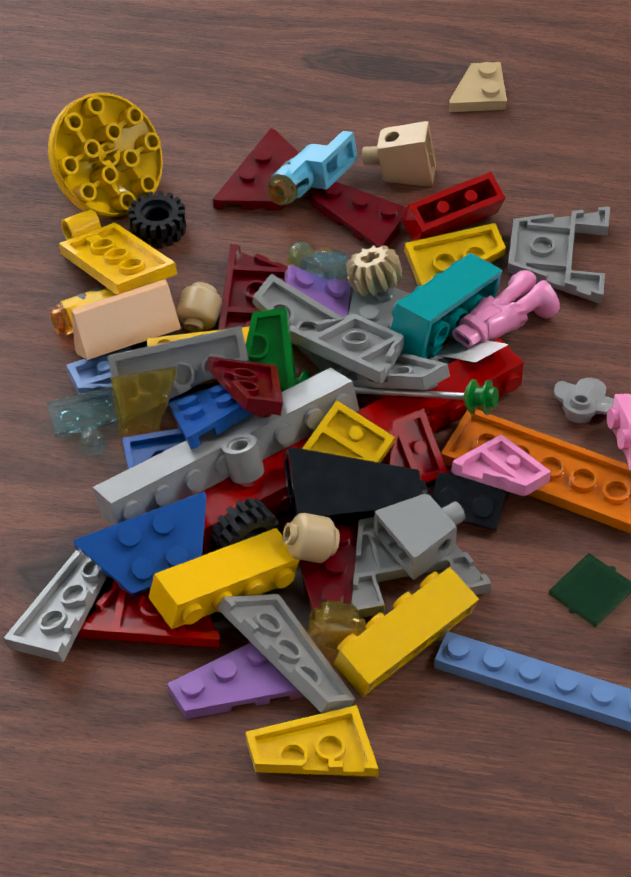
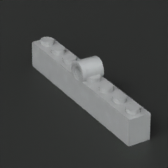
[92,368,359,525]

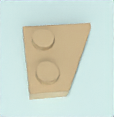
[449,62,507,112]

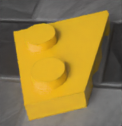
[302,400,395,463]

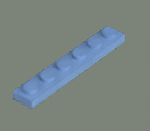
[434,631,631,731]

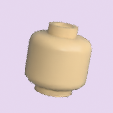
[176,282,222,333]
[283,513,340,563]

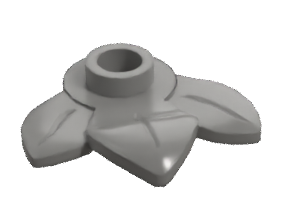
[554,378,614,423]

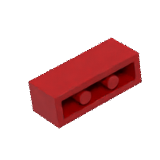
[401,171,506,241]

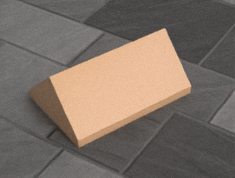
[71,279,181,360]

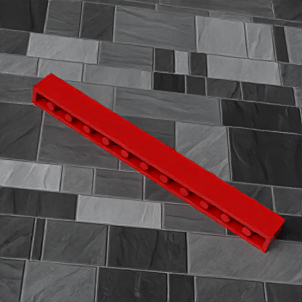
[199,338,524,554]

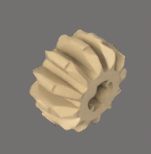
[346,245,402,296]

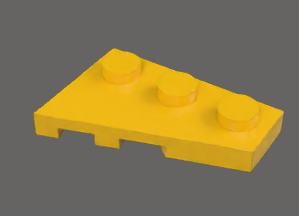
[245,705,379,777]

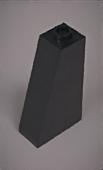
[282,448,427,521]

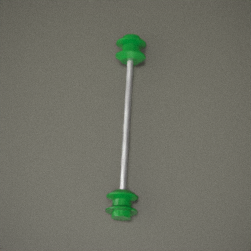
[296,370,499,415]

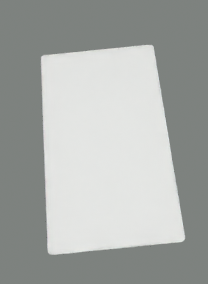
[438,339,508,362]

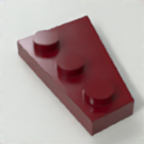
[312,181,407,248]
[207,356,283,418]

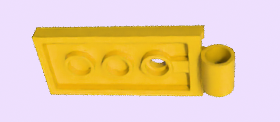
[59,209,177,295]

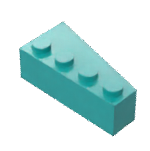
[391,253,503,358]

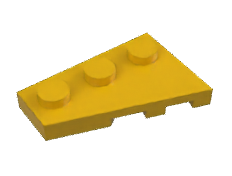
[404,223,506,286]

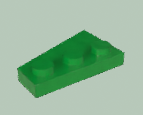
[246,307,296,392]

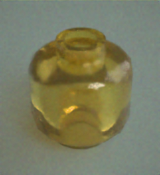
[308,601,365,650]

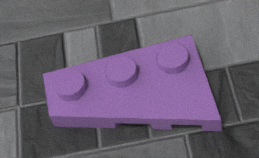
[167,643,303,719]

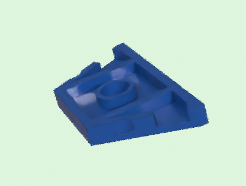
[167,384,251,450]
[73,491,207,598]

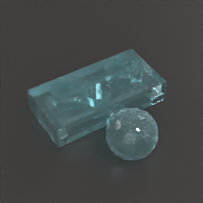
[288,241,349,280]
[47,386,122,456]

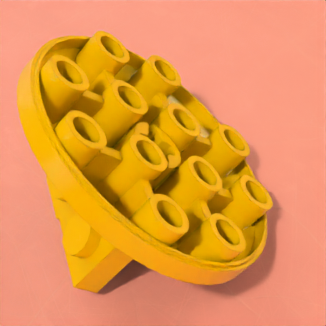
[48,93,163,218]

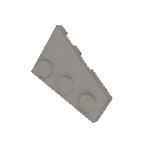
[336,353,450,391]

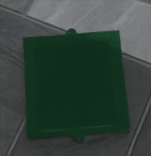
[549,553,631,627]

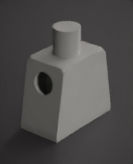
[374,494,466,580]

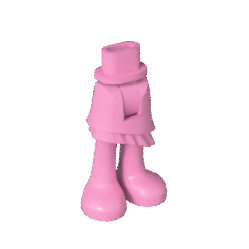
[452,270,560,348]

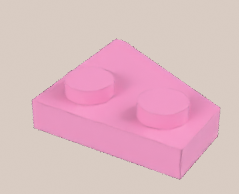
[451,434,551,496]

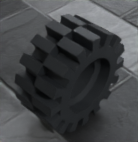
[128,191,186,248]
[210,498,280,550]

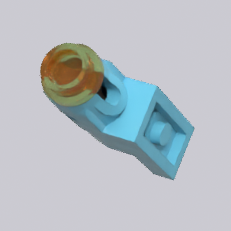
[267,131,358,205]

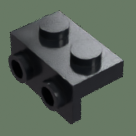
[432,468,510,531]

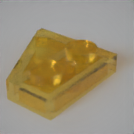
[110,366,178,446]

